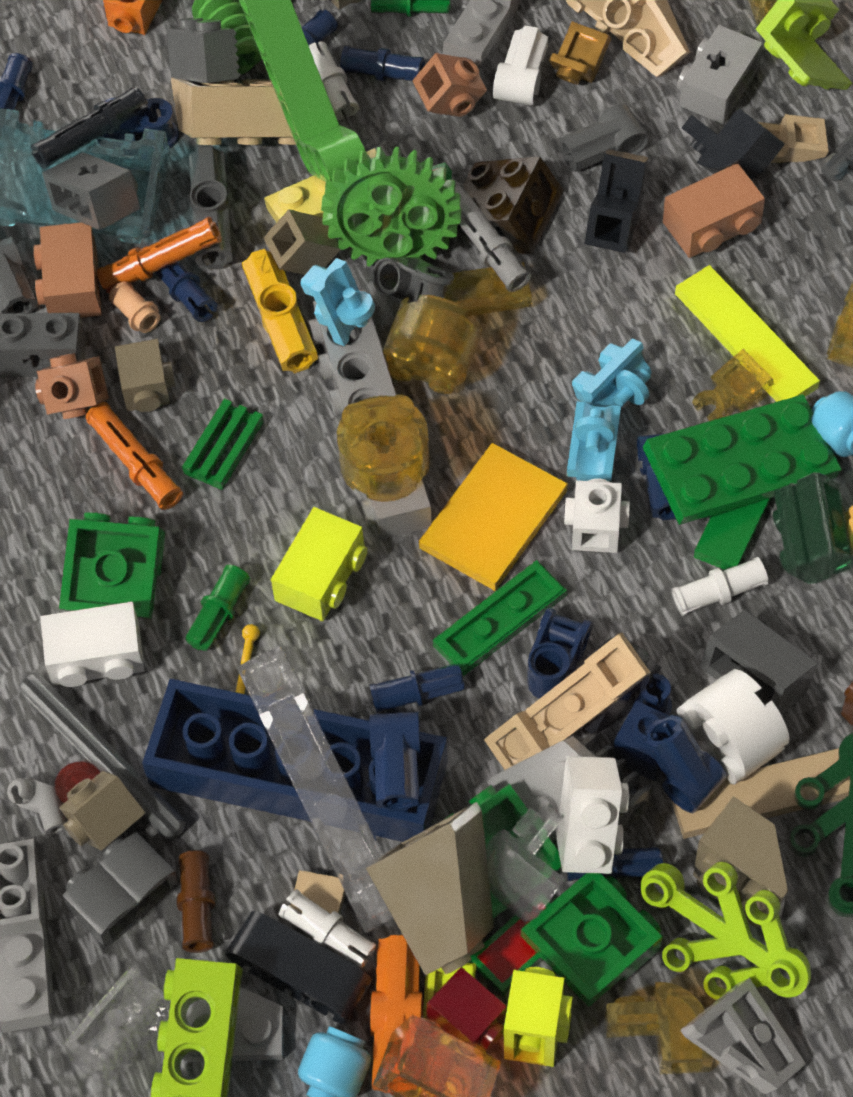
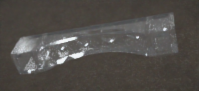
[236,645,395,934]

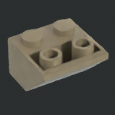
[693,796,788,928]

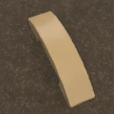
[484,633,650,770]

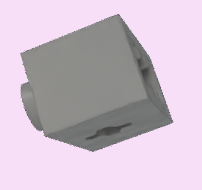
[677,25,763,124]

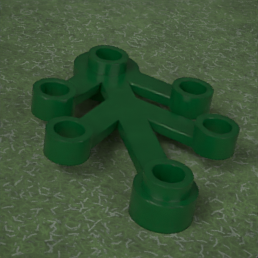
[789,733,853,918]

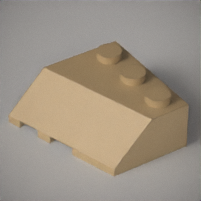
[171,78,296,145]

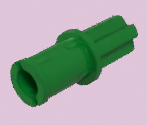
[371,0,451,17]
[186,564,251,651]

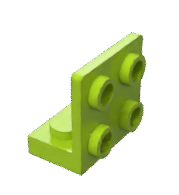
[756,0,852,90]

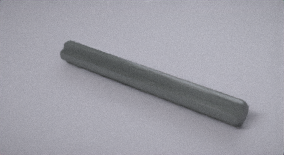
[19,672,186,841]

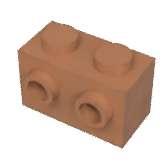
[663,164,765,258]
[33,222,101,318]

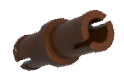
[176,850,216,953]

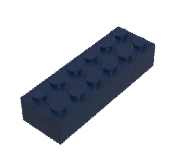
[142,679,448,842]

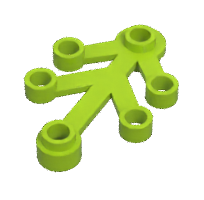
[641,862,811,1000]

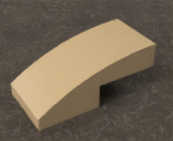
[758,114,829,163]

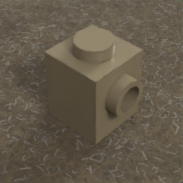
[263,209,341,275]
[114,339,176,412]
[59,771,145,851]

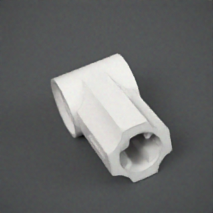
[493,26,548,106]

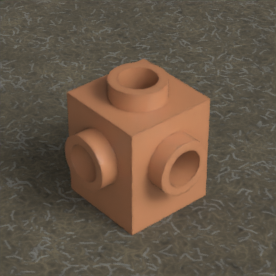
[412,53,487,117]
[35,353,109,419]

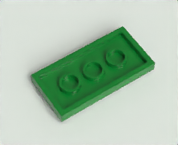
[642,394,841,525]

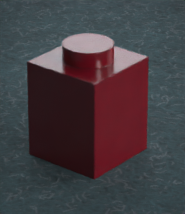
[426,967,507,1058]

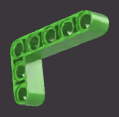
[239,0,366,182]

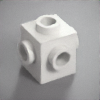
[564,479,630,553]

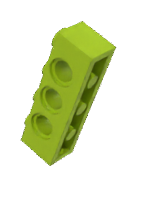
[151,958,243,1097]

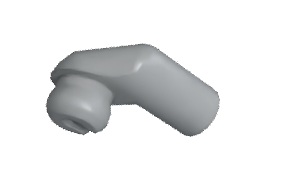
[7,777,67,836]

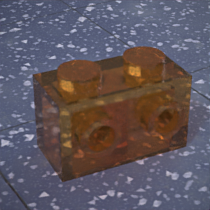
[373,1015,501,1097]

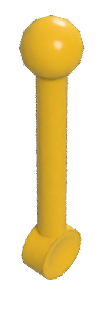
[236,624,260,694]

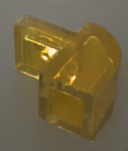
[605,982,713,1075]

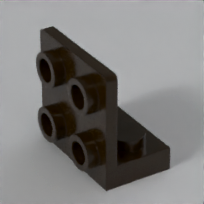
[457,156,564,254]

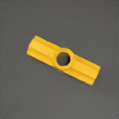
[242,249,318,373]

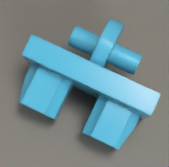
[300,258,375,346]
[572,338,652,407]
[567,401,621,481]

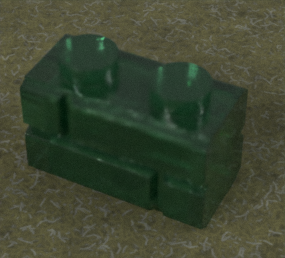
[772,472,853,584]

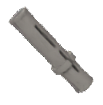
[455,182,531,292]

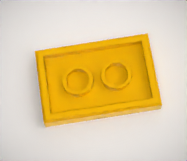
[419,443,568,591]

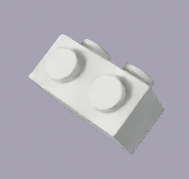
[40,602,145,687]
[556,756,629,874]

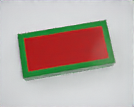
[469,893,550,996]

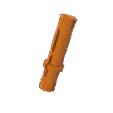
[97,217,222,294]
[85,402,183,510]

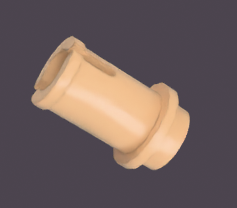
[109,281,160,333]

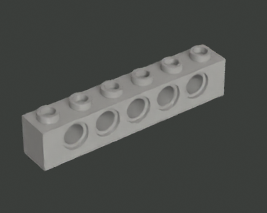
[308,290,432,540]

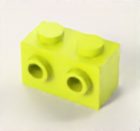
[271,507,368,621]
[504,967,573,1067]

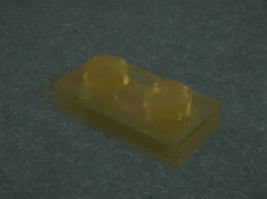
[443,262,532,320]

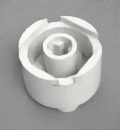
[677,669,789,785]

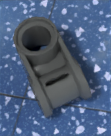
[372,257,454,320]

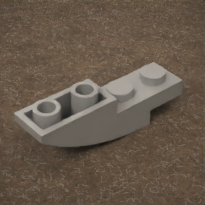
[443,0,521,66]
[0,838,53,1033]

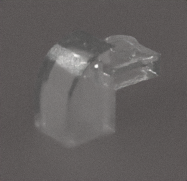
[486,803,566,922]

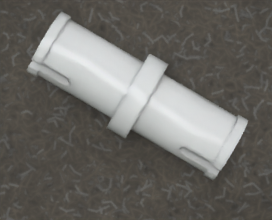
[309,41,359,120]
[672,557,768,616]
[279,889,377,969]

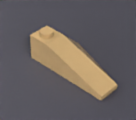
[566,0,690,77]

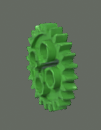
[321,147,461,267]

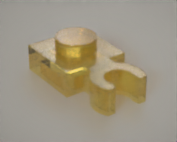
[692,349,774,421]

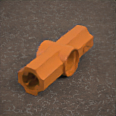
[370,935,423,1093]

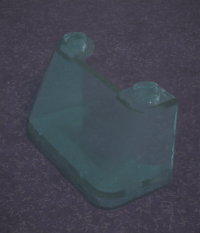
[0,108,170,244]

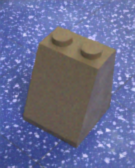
[366,802,494,975]

